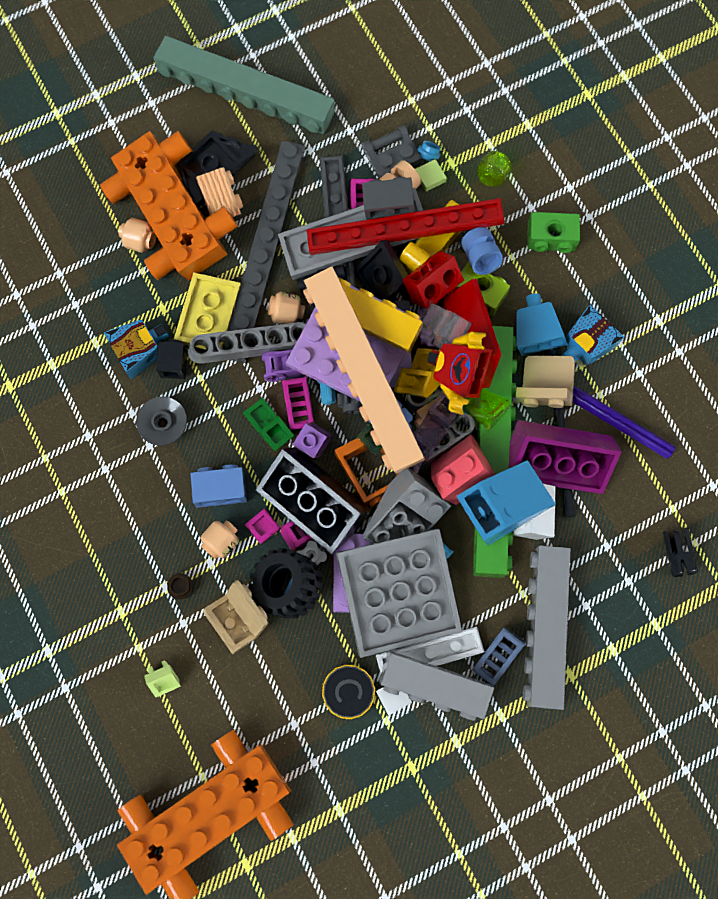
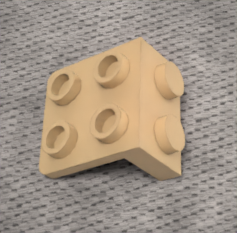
[516,356,575,408]
[203,580,268,655]

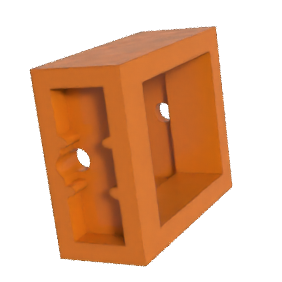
[334,429,400,508]

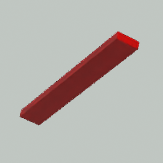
[307,198,505,255]

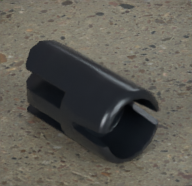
[663,527,698,577]

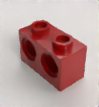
[402,251,464,310]

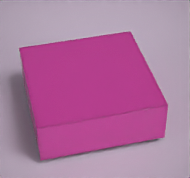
[245,508,281,545]

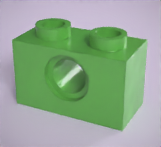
[527,212,580,253]

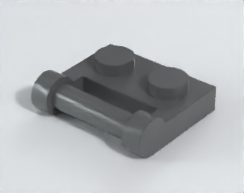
[361,125,422,179]

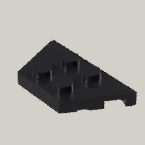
[177,131,260,208]

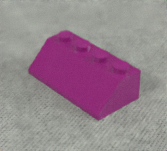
[508,420,622,494]

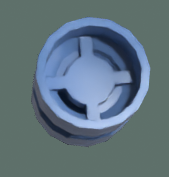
[461,227,503,275]

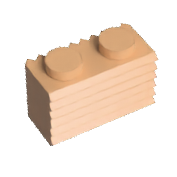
[196,167,243,217]

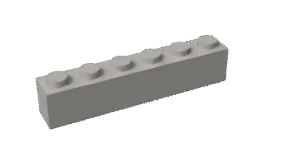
[523,545,571,710]

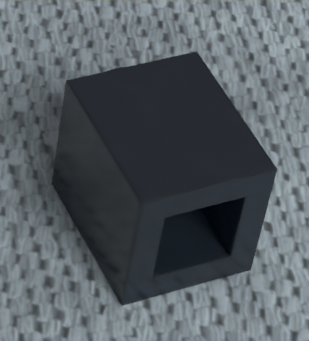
[156,339,188,379]

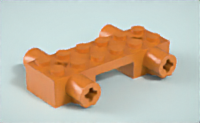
[100,131,238,281]
[117,730,294,899]

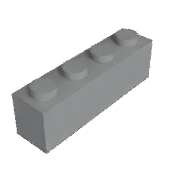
[379,650,494,721]

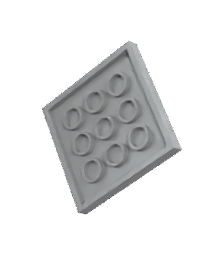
[336,528,462,658]

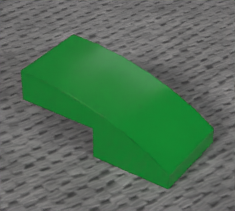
[242,397,294,451]

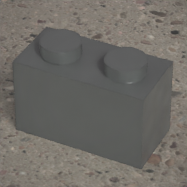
[362,177,415,220]

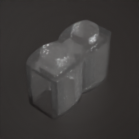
[420,303,471,349]

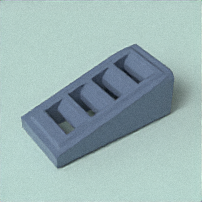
[472,626,526,686]

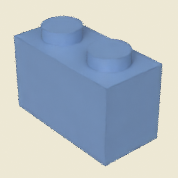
[191,465,247,508]

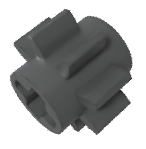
[337,393,363,414]

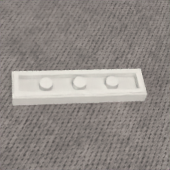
[376,627,484,673]

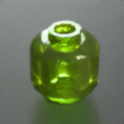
[477,151,512,187]

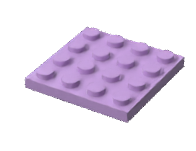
[286,285,422,402]

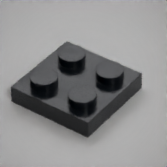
[354,240,408,301]

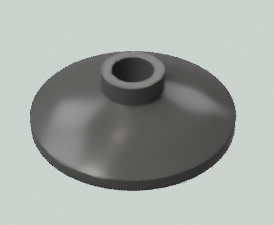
[136,397,187,446]

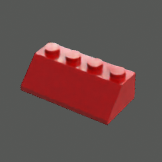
[436,279,502,388]

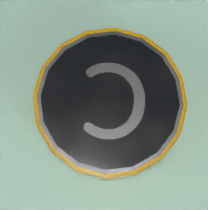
[322,665,375,719]

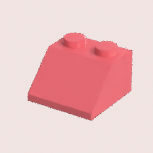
[431,435,496,505]

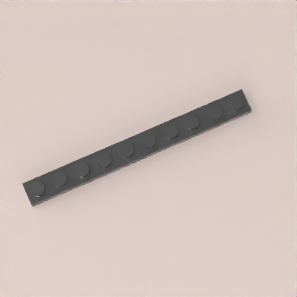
[223,141,305,363]

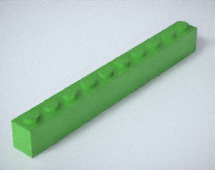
[473,326,517,578]

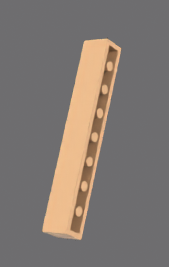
[303,267,425,474]

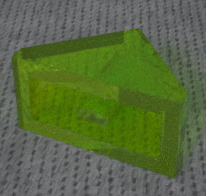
[463,388,511,431]

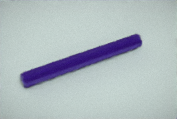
[572,385,675,458]

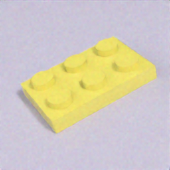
[174,272,241,349]

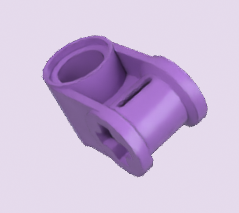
[262,350,306,382]

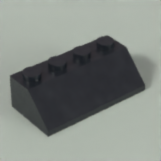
[255,447,372,554]

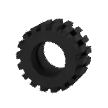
[249,548,323,619]

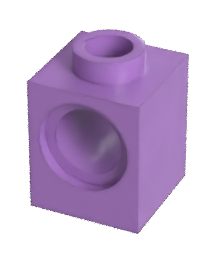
[293,422,333,458]

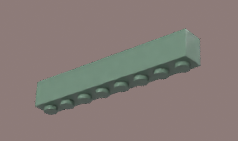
[154,36,335,134]

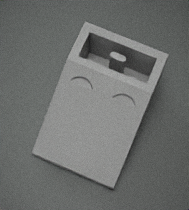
[362,468,451,544]

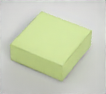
[415,159,447,192]

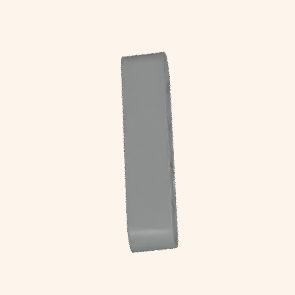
[188,322,306,364]

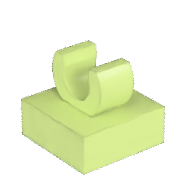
[144,660,181,697]

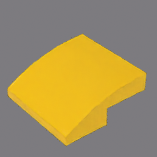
[393,348,440,398]

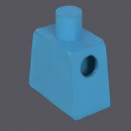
[517,294,567,356]

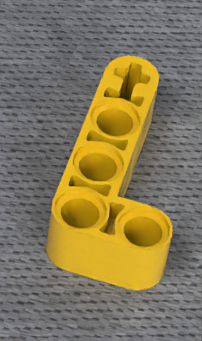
[399,200,461,275]

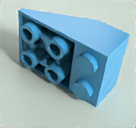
[457,460,556,546]

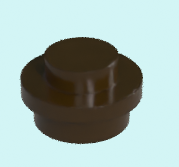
[167,573,193,600]

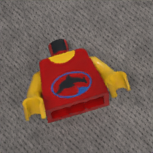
[427,332,493,415]

